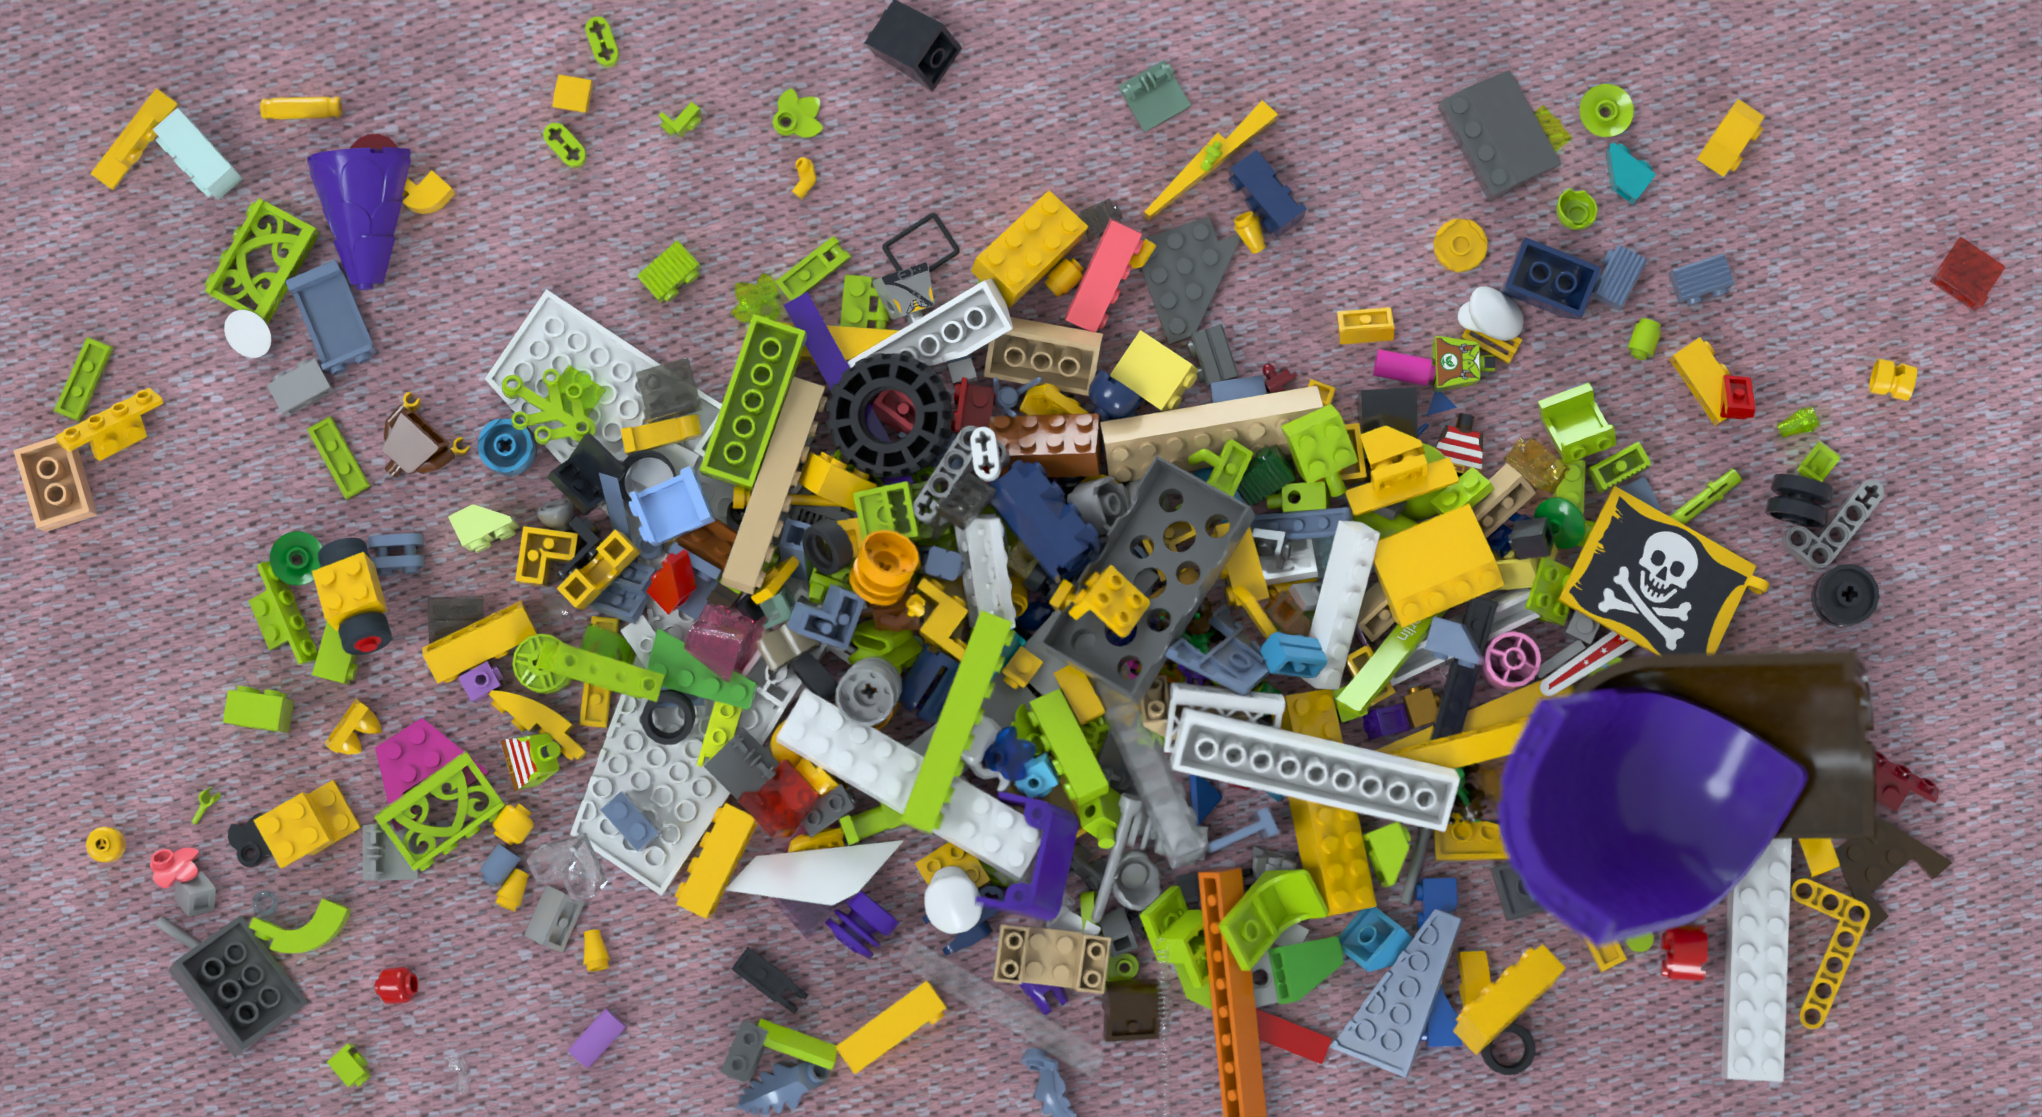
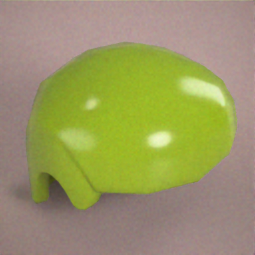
[1556,188,1598,230]

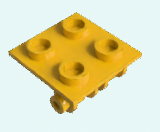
[915,842,990,888]

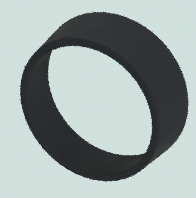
[619,450,676,505]

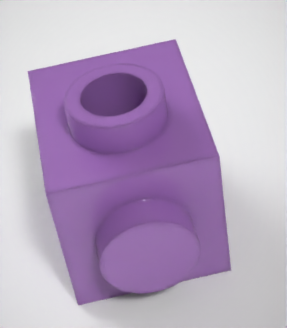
[458,661,505,703]

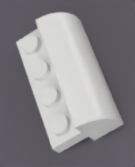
[954,514,1016,628]

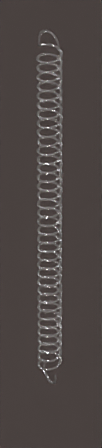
[1156,938,1172,1117]

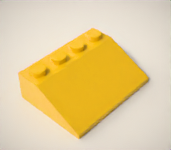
[1372,503,1504,628]

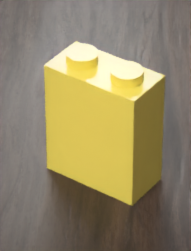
[1110,330,1199,412]

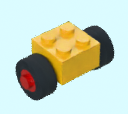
[312,537,392,655]

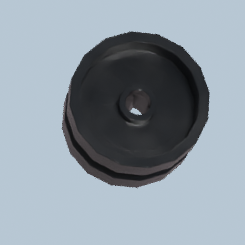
[1765,474,1834,528]
[1811,564,1880,628]

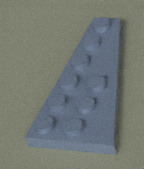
[1329,909,1463,1078]

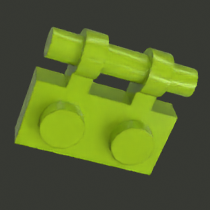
[840,275,890,330]

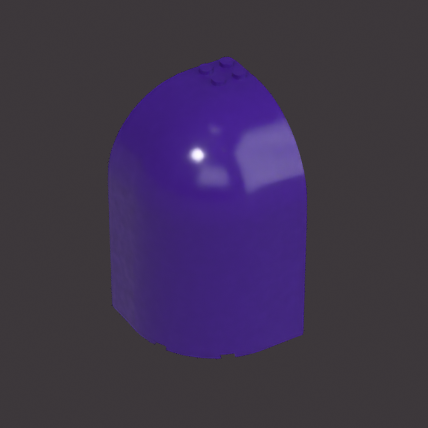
[1499,687,1808,947]

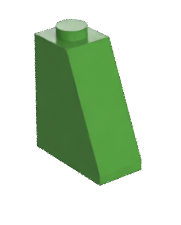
[1268,936,1344,1005]

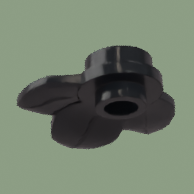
[228,813,273,868]

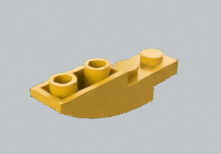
[488,690,588,761]

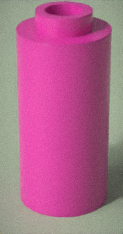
[1373,349,1436,386]

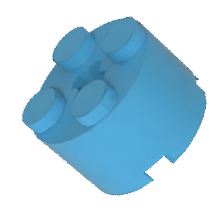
[478,418,537,477]

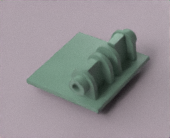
[1117,60,1191,133]

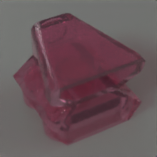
[684,604,758,683]

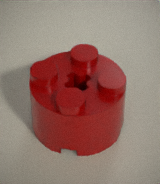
[1661,924,1708,981]

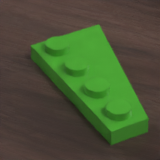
[647,628,758,710]

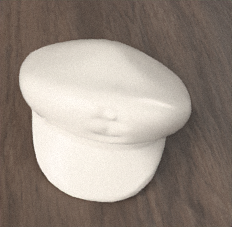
[1458,286,1524,341]
[924,866,982,934]

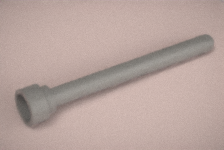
[1091,793,1143,923]

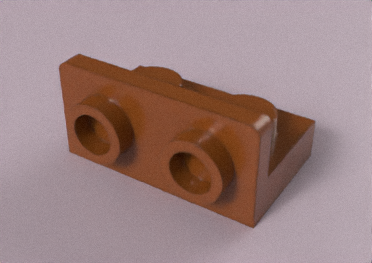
[677,518,738,572]

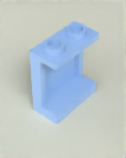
[629,466,716,547]

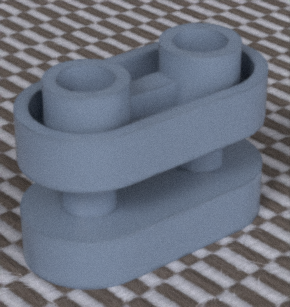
[368,533,425,576]

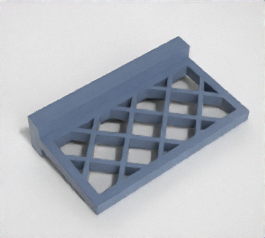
[1206,807,1279,854]

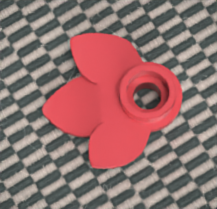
[150,848,199,888]

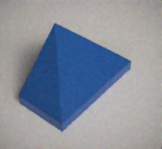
[1189,773,1222,826]

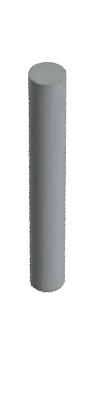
[1400,826,1432,906]
[155,916,202,949]

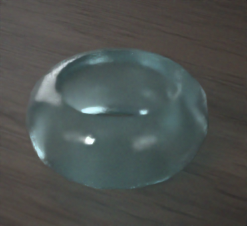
[252,891,278,916]

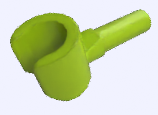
[191,787,221,825]

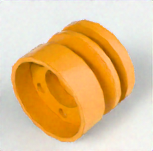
[849,530,919,606]

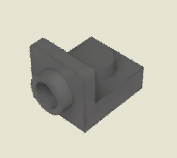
[1252,528,1291,569]

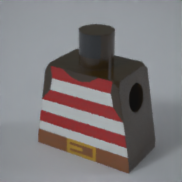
[1435,413,1483,477]

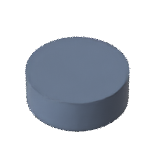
[635,535,664,560]

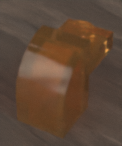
[1263,590,1312,637]

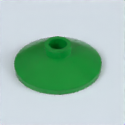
[1534,497,1586,549]
[269,531,323,586]

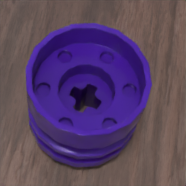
[825,890,900,960]

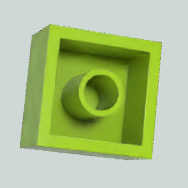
[223,686,294,733]

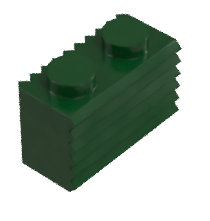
[1237,444,1296,506]

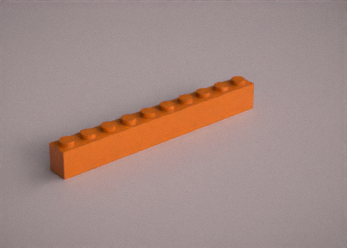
[1198,867,1267,1117]

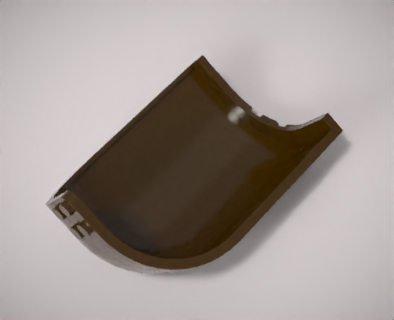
[1570,651,1877,839]

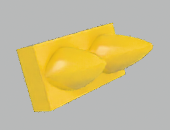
[324,698,382,755]

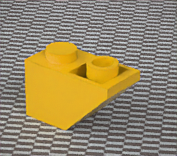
[1360,426,1425,471]

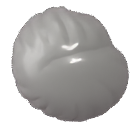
[1111,849,1162,910]

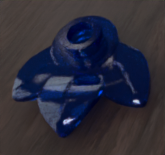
[984,726,1036,781]

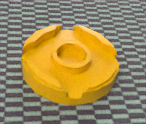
[1433,218,1488,273]

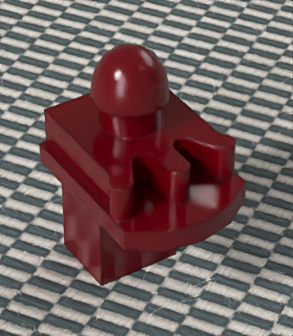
[1262,363,1298,394]

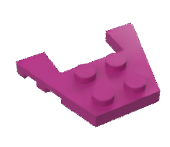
[375,718,489,832]

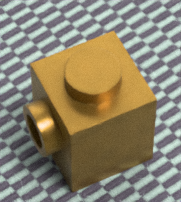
[1402,685,1440,729]

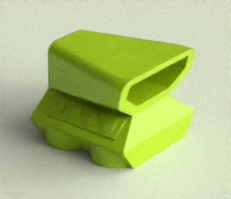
[847,619,923,675]

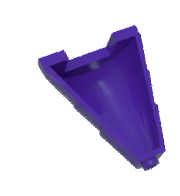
[307,147,411,290]

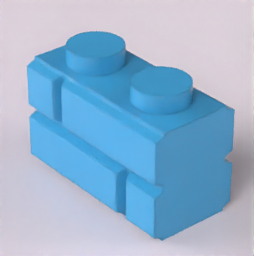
[1260,632,1328,679]

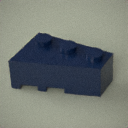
[1228,149,1307,238]

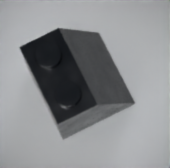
[864,0,962,92]
[1356,387,1418,467]

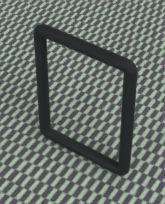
[882,213,960,273]

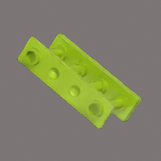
[535,641,665,702]

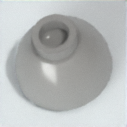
[537,498,574,532]

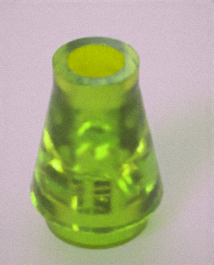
[1776,406,1820,439]

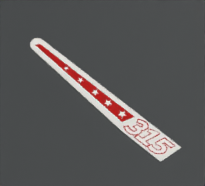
[1540,631,1636,696]

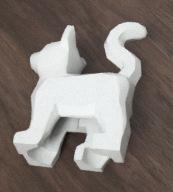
[960,716,1018,792]

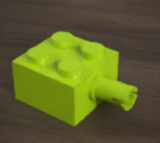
[1281,404,1358,497]

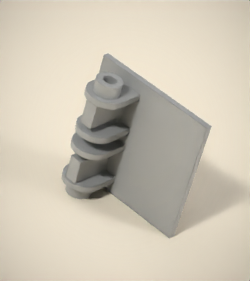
[363,824,418,880]

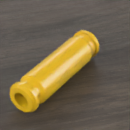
[260,96,342,120]

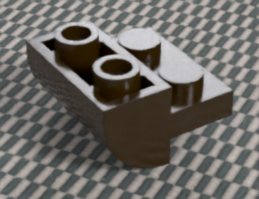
[1102,978,1164,1042]

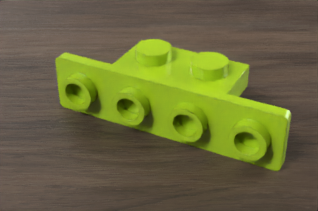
[248,561,318,665]

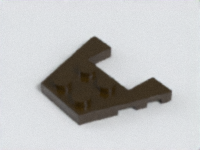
[1835,816,1952,932]

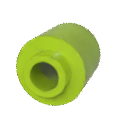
[1627,318,1662,361]

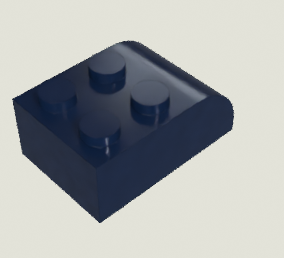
[1501,237,1602,320]

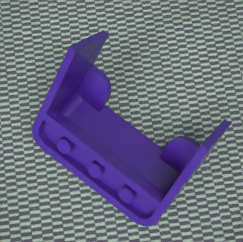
[975,791,1079,921]

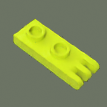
[697,701,743,767]

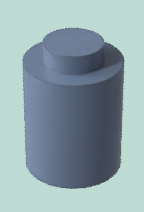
[479,843,521,887]

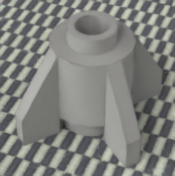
[1252,846,1297,881]

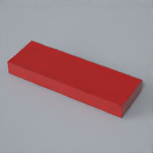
[1256,1009,1332,1064]

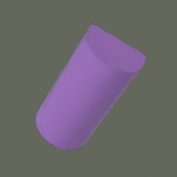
[568,1008,627,1068]

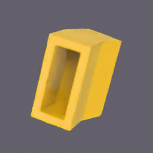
[552,74,593,113]

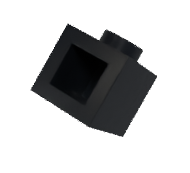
[1509,517,1555,560]

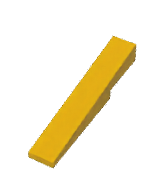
[1144,100,1278,221]

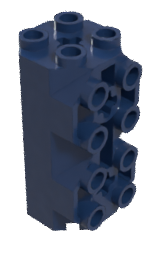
[986,460,1101,584]

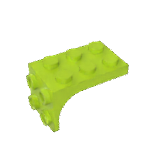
[1218,870,1329,970]

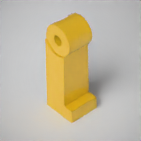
[620,414,703,456]

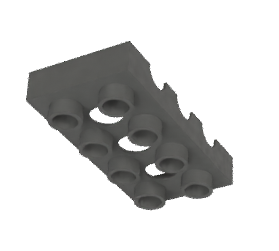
[1039,455,1256,705]

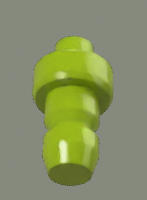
[1201,141,1223,172]

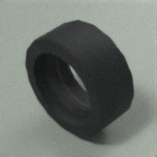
[802,518,854,575]
[790,651,839,702]
[641,689,696,745]
[1481,1022,1535,1075]

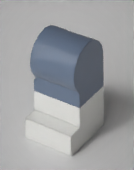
[947,354,977,387]

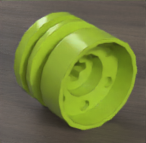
[512,634,573,695]

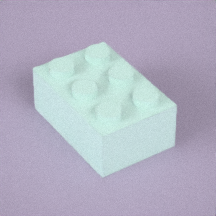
[153,108,243,200]

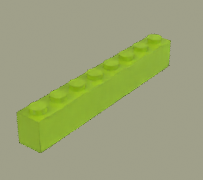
[899,610,1015,834]

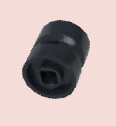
[1022,562,1074,605]

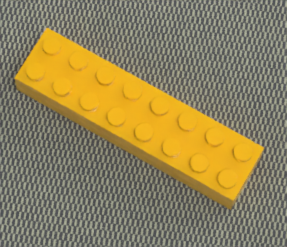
[1271,689,1377,919]

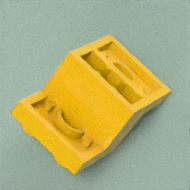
[917,578,968,664]
[254,780,362,869]

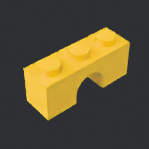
[557,529,641,610]

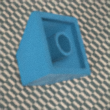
[1338,907,1413,972]

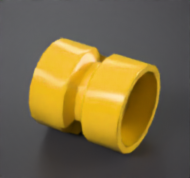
[1869,358,1917,401]

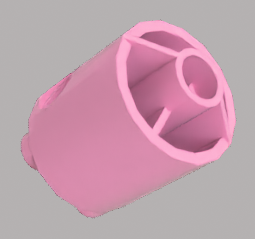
[1479,631,1541,691]

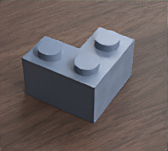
[787,584,865,650]

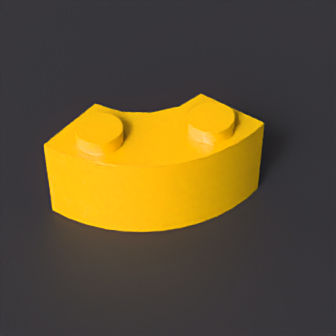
[1697,99,1765,177]

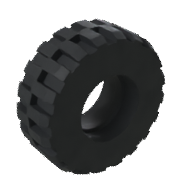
[826,353,954,478]

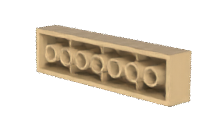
[1100,386,1323,483]

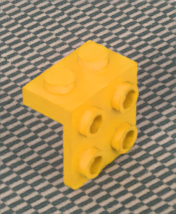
[1068,565,1150,637]

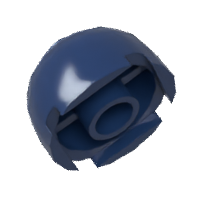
[1088,369,1144,420]

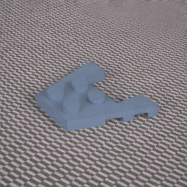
[1165,605,1271,695]

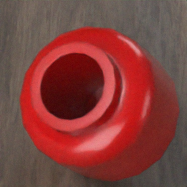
[374,967,419,1004]

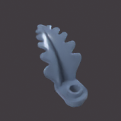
[1021,1048,1076,1117]
[737,1061,830,1115]

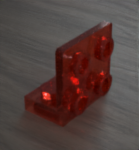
[1929,237,2005,312]
[738,759,821,838]

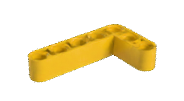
[1791,878,1870,1029]

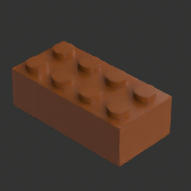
[988,413,1102,478]

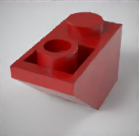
[646,549,697,615]

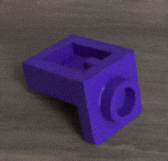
[1363,704,1410,740]

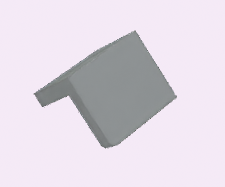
[175,871,216,917]

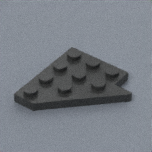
[1140,216,1241,345]

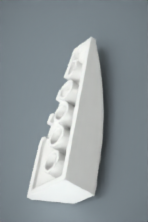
[847,278,1013,369]

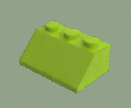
[1362,821,1411,888]

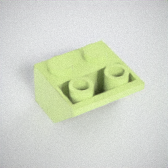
[448,504,520,553]

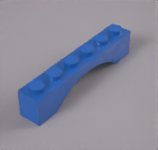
[1416,878,1462,1047]

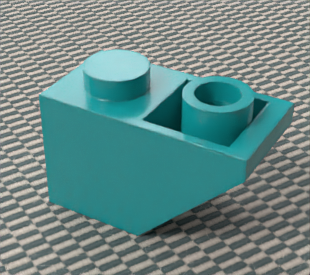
[1606,142,1656,205]

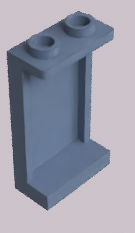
[285,259,378,375]

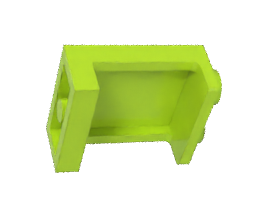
[1538,383,1617,464]

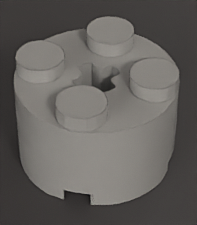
[1067,476,1131,535]

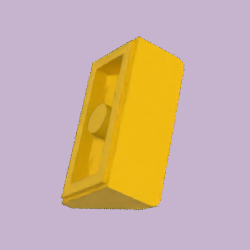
[1337,307,1394,345]

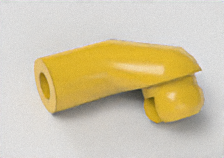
[792,157,817,199]
[1128,239,1156,269]

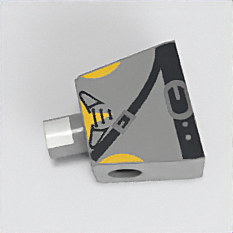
[872,262,935,325]

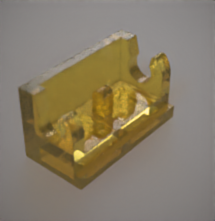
[1503,438,1570,494]

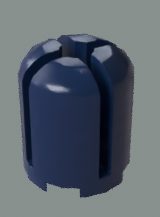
[898,643,960,723]

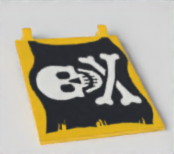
[1558,486,1769,655]

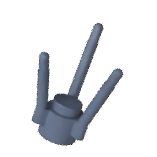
[992,377,1042,418]

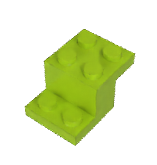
[853,481,951,542]
[1140,886,1209,988]

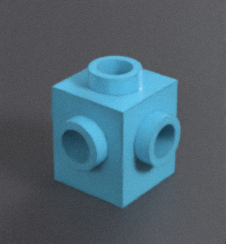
[1014,752,1061,798]

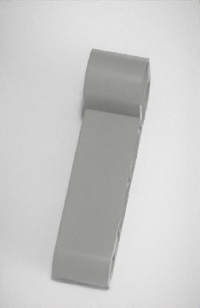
[913,426,1010,525]
[1781,480,1884,570]

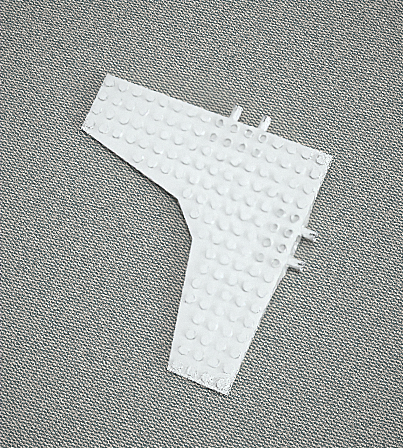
[485,289,857,896]

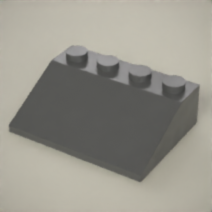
[1438,70,1561,202]
[168,915,308,1058]

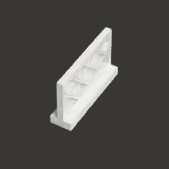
[1163,682,1285,753]

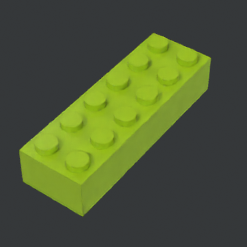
[699,314,807,491]

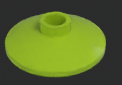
[1579,84,1634,138]

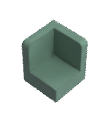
[759,584,796,630]

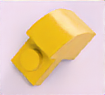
[403,170,456,214]

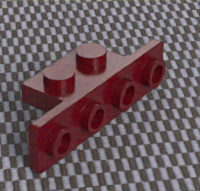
[1876,751,1939,811]

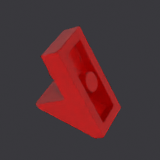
[1720,375,1756,420]

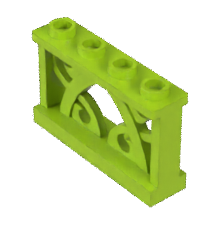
[205,198,320,325]
[374,750,505,871]

